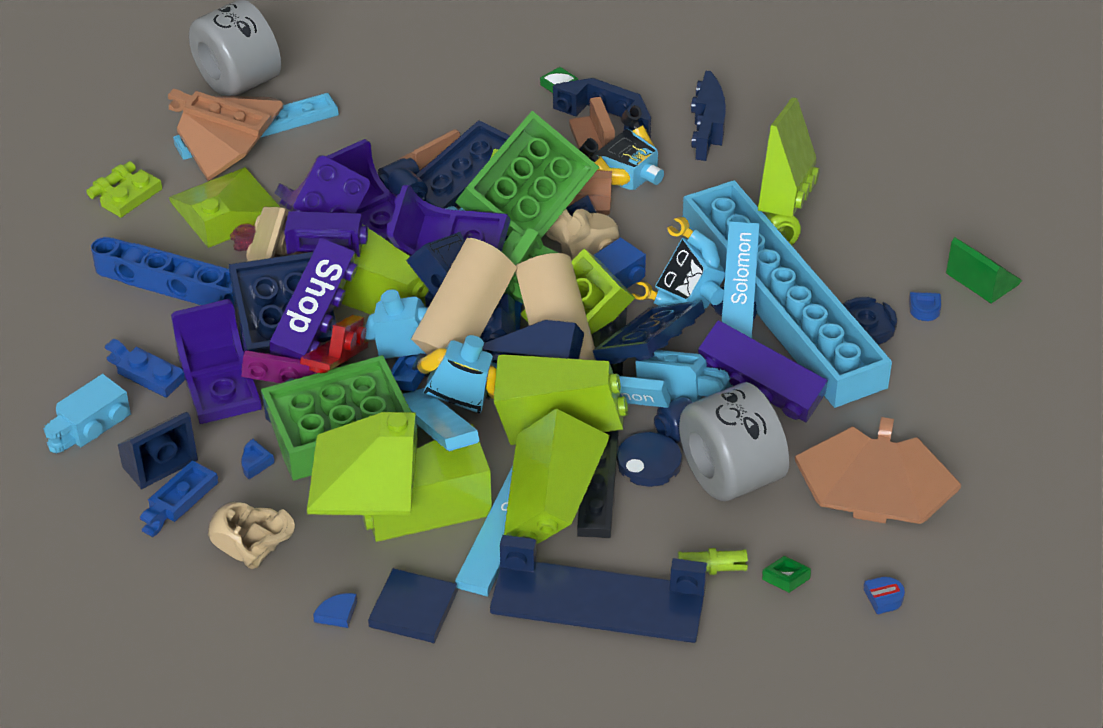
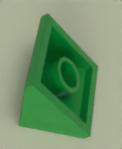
[946,237,1022,304]

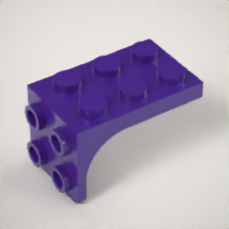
[326,139,396,242]
[275,155,370,213]
[387,185,511,256]
[171,299,262,424]

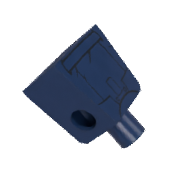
[406,232,465,297]

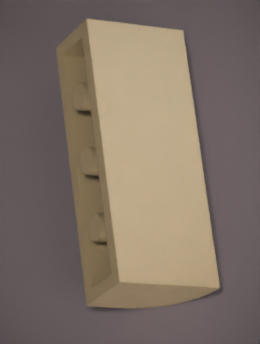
[411,238,517,355]
[515,253,595,360]

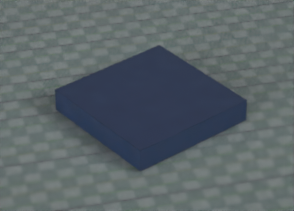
[368,568,458,643]

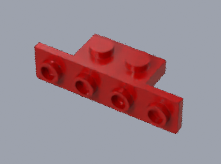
[300,315,369,373]

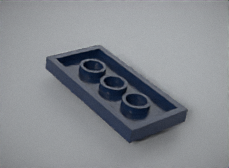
[416,120,510,209]
[593,300,705,364]

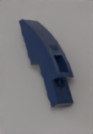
[691,70,726,161]

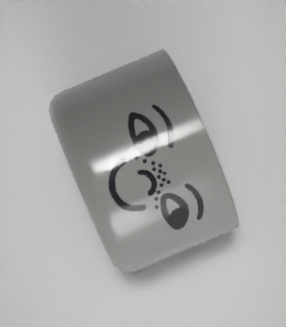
[189,0,281,96]
[679,382,789,501]

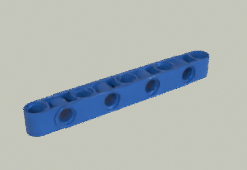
[91,237,236,315]

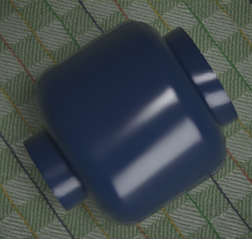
[654,396,693,443]

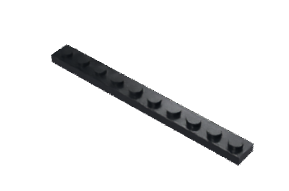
[577,307,627,538]

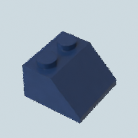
[117,412,198,490]

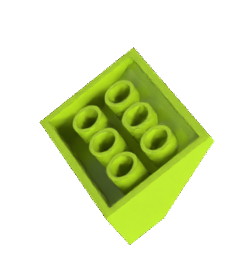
[758,97,820,217]

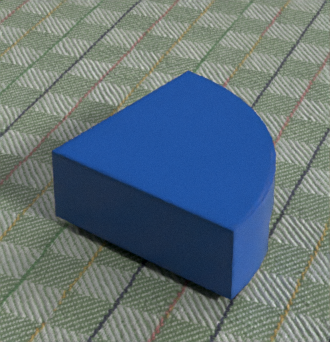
[241,439,274,479]
[313,593,357,628]

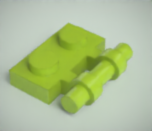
[86,161,162,218]

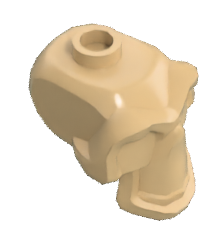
[545,209,619,261]
[208,502,295,569]

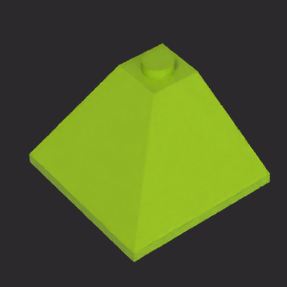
[169,167,280,248]
[307,412,418,516]

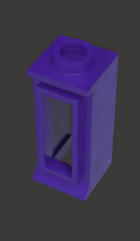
[284,211,368,257]

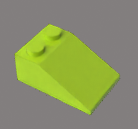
[521,249,635,335]

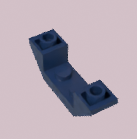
[553,78,651,139]

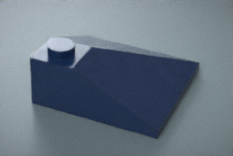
[228,252,336,354]

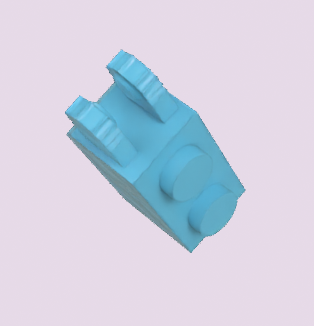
[636,350,730,402]
[43,374,131,454]

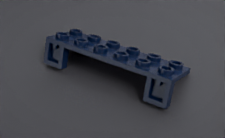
[490,535,707,643]

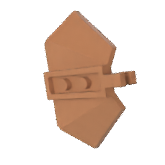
[168,88,283,181]
[795,417,961,524]

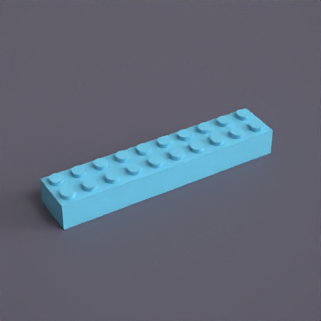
[682,180,892,408]

